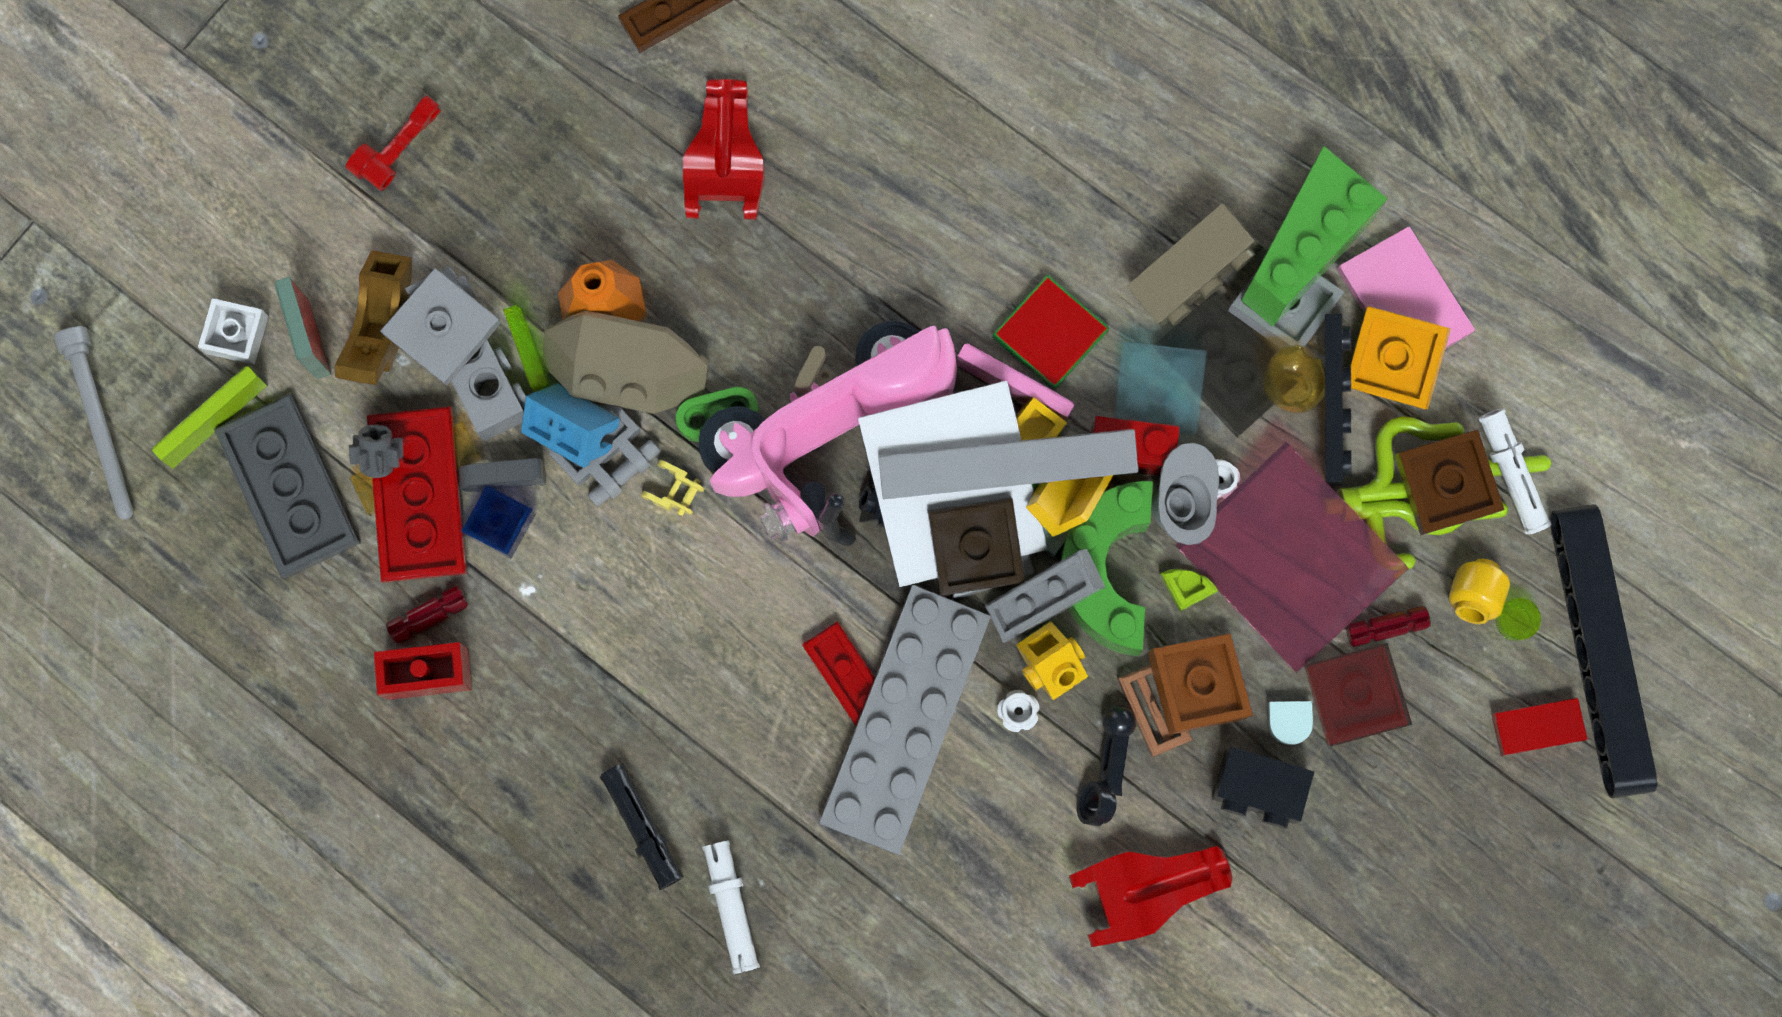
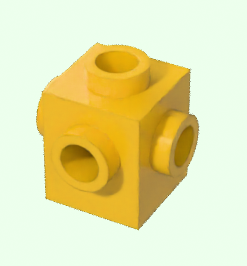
[1016,621,1088,700]

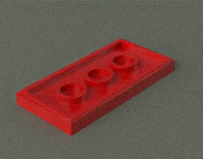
[367,407,468,583]

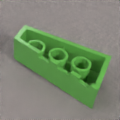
[1241,146,1388,327]

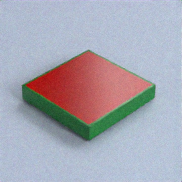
[992,275,1110,391]

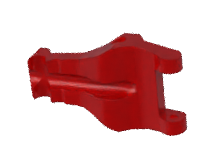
[683,79,765,220]
[1069,846,1233,947]

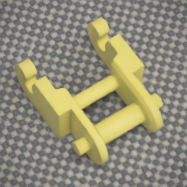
[641,460,705,516]

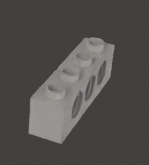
[405,266,526,442]

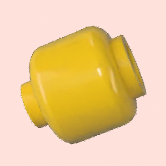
[1448,558,1510,624]

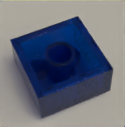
[461,485,536,559]

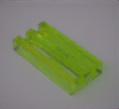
[503,305,550,393]

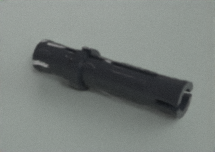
[600,764,684,890]

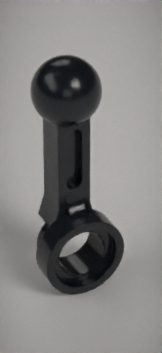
[1077,705,1137,826]

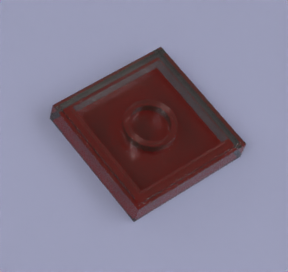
[1304,643,1412,748]

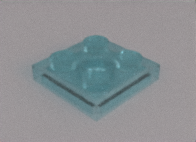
[1114,342,1207,435]

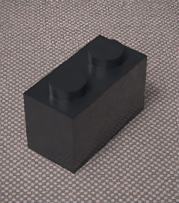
[1212,747,1314,829]

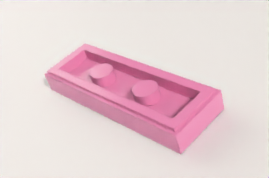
[957,343,1074,422]

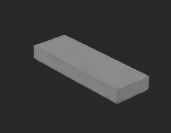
[985,549,1105,643]

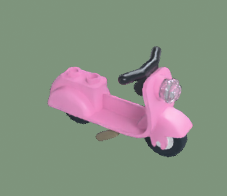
[698,321,957,546]

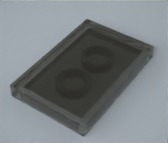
[1153,291,1300,438]

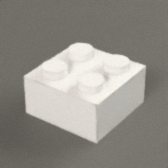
[198,298,269,365]

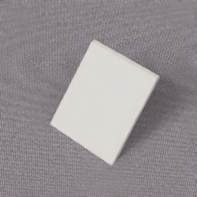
[858,381,1047,587]

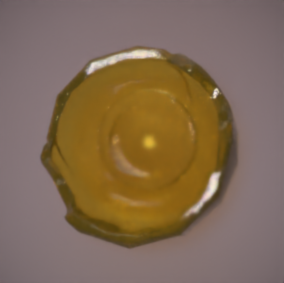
[1263,345,1325,414]

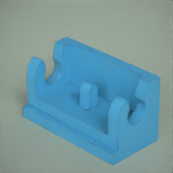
[521,383,620,468]

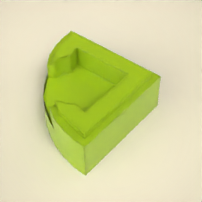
[1160,569,1218,612]

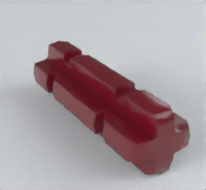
[386,587,468,643]
[1346,606,1431,647]

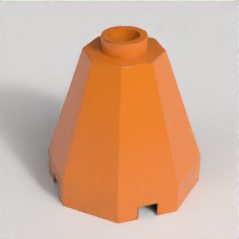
[558,259,647,322]

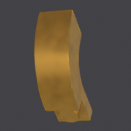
[335,250,412,385]

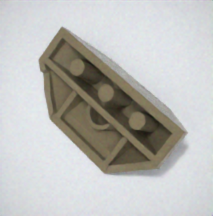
[543,310,709,414]

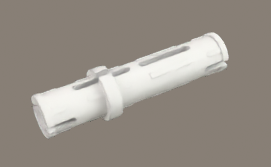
[1478,408,1551,535]
[702,840,760,974]

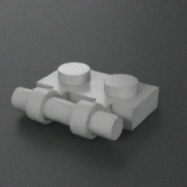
[549,404,660,507]

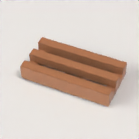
[1118,665,1192,758]

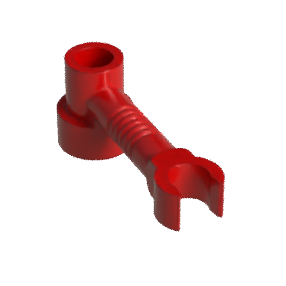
[345,95,441,191]

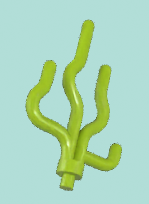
[1322,416,1552,571]

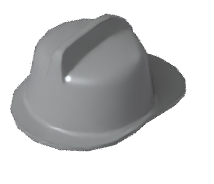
[1151,443,1219,545]

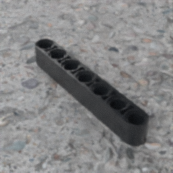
[1550,504,1657,799]

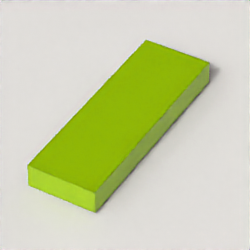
[152,366,268,469]

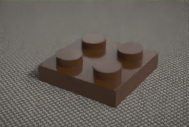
[1394,430,1504,536]

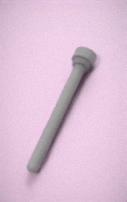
[53,326,133,520]

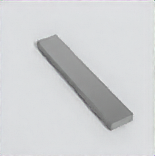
[878,429,1138,500]

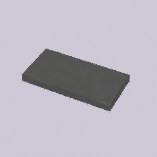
[214,394,361,580]

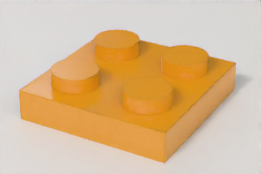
[1350,306,1451,409]

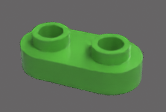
[676,387,759,442]

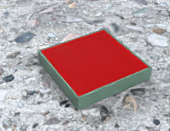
[274,277,331,379]

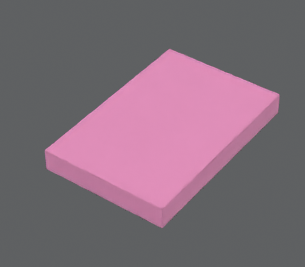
[1337,226,1475,348]

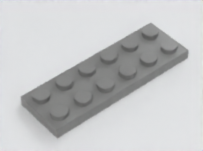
[818,585,991,855]

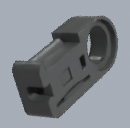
[459,458,546,492]

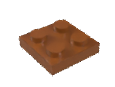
[1147,634,1253,735]

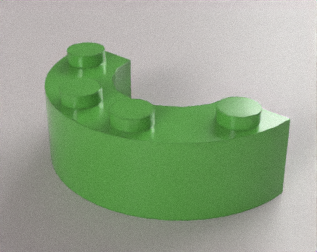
[1060,481,1153,656]

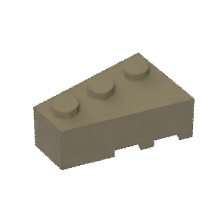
[1127,203,1264,326]

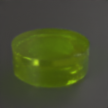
[1495,598,1541,642]

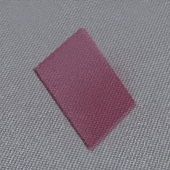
[1176,441,1409,673]

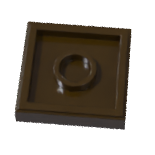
[927,497,1025,596]

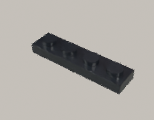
[1325,314,1352,486]

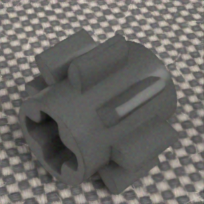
[349,425,403,478]

